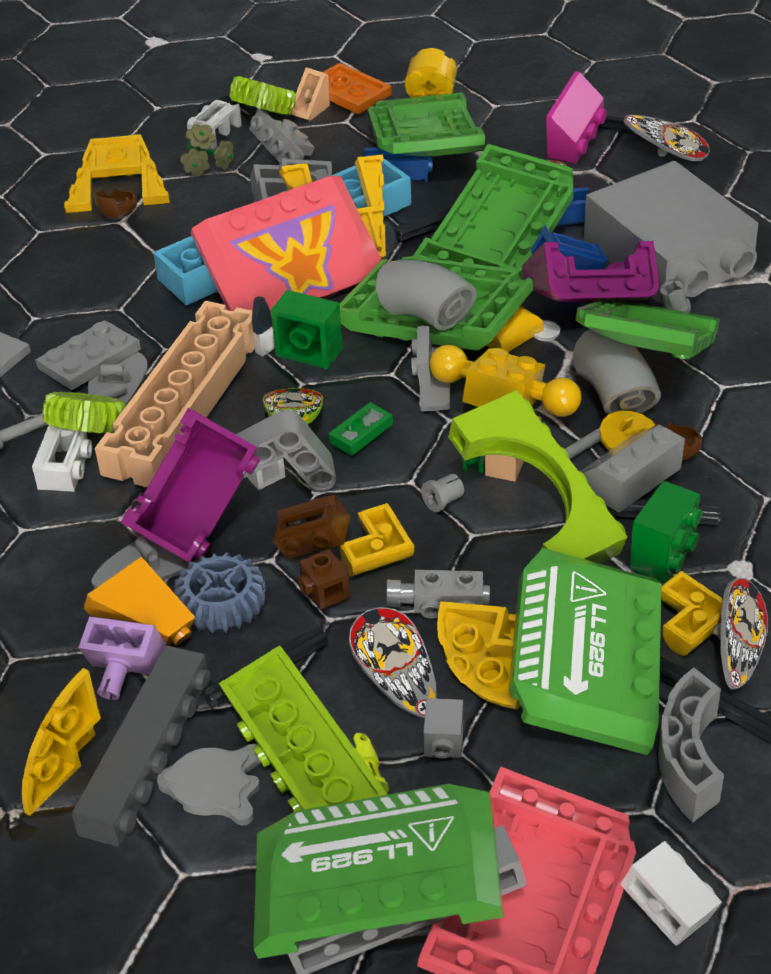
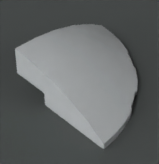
[250,159,332,202]

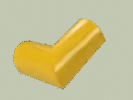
[486,306,544,352]
[340,503,414,577]
[661,571,723,656]

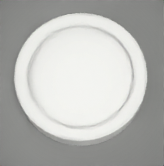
[534,320,560,341]

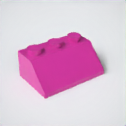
[546,71,607,164]

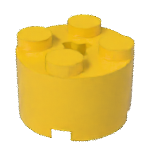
[405,48,457,98]

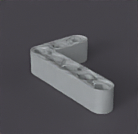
[235,410,336,491]

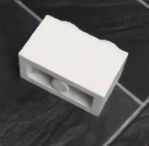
[620,841,722,946]

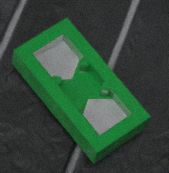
[328,402,393,456]

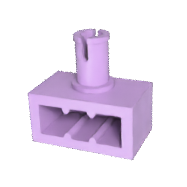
[79,616,166,700]

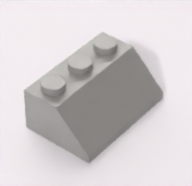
[581,424,685,513]

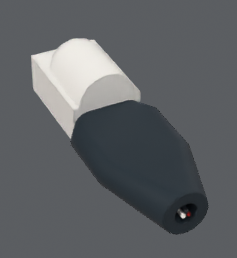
[252,296,275,357]

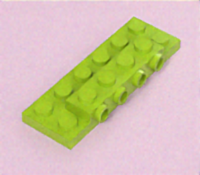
[219,645,388,812]

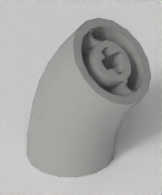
[376,260,476,330]
[573,329,661,414]

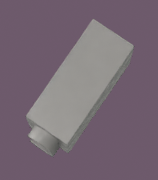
[584,161,759,305]

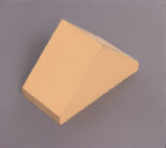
[290,67,330,121]

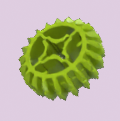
[229,76,296,115]
[42,391,126,433]

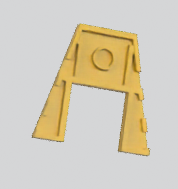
[64,134,170,213]
[279,155,386,260]

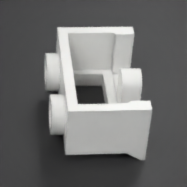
[187,100,242,149]
[32,425,92,492]

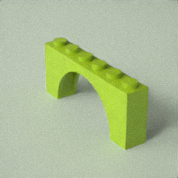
[448,390,628,564]

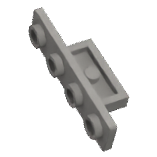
[249,108,315,163]
[411,326,450,411]

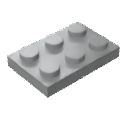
[36,320,141,390]

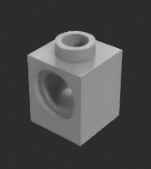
[424,698,464,758]

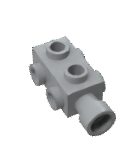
[387,570,490,619]

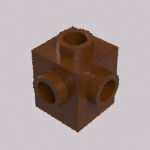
[297,549,350,610]

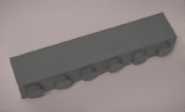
[72,645,211,847]

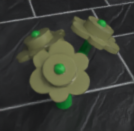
[180,123,234,176]

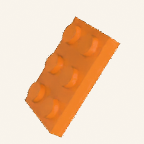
[323,63,392,114]

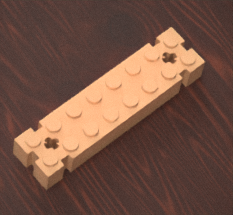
[95,301,255,487]

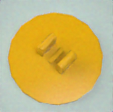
[599,411,655,451]

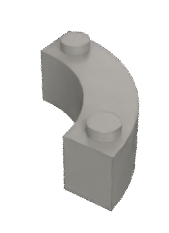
[658,667,724,822]

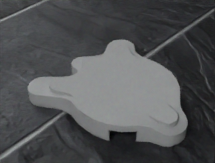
[157,744,261,826]

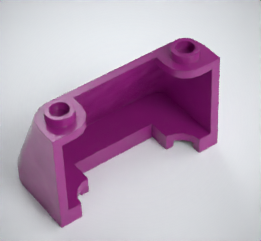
[522,241,659,302]
[120,407,261,562]

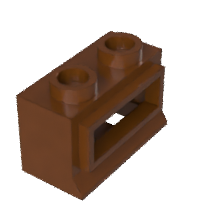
[273,494,350,559]

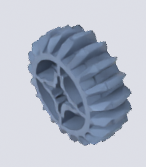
[174,552,266,634]

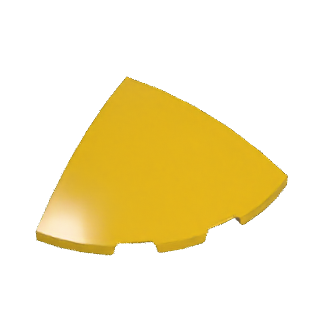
[437,601,520,709]
[22,668,101,816]

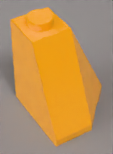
[84,557,195,646]

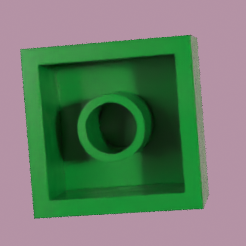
[271,290,343,369]
[629,480,703,583]

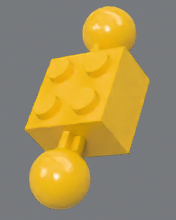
[429,345,582,417]

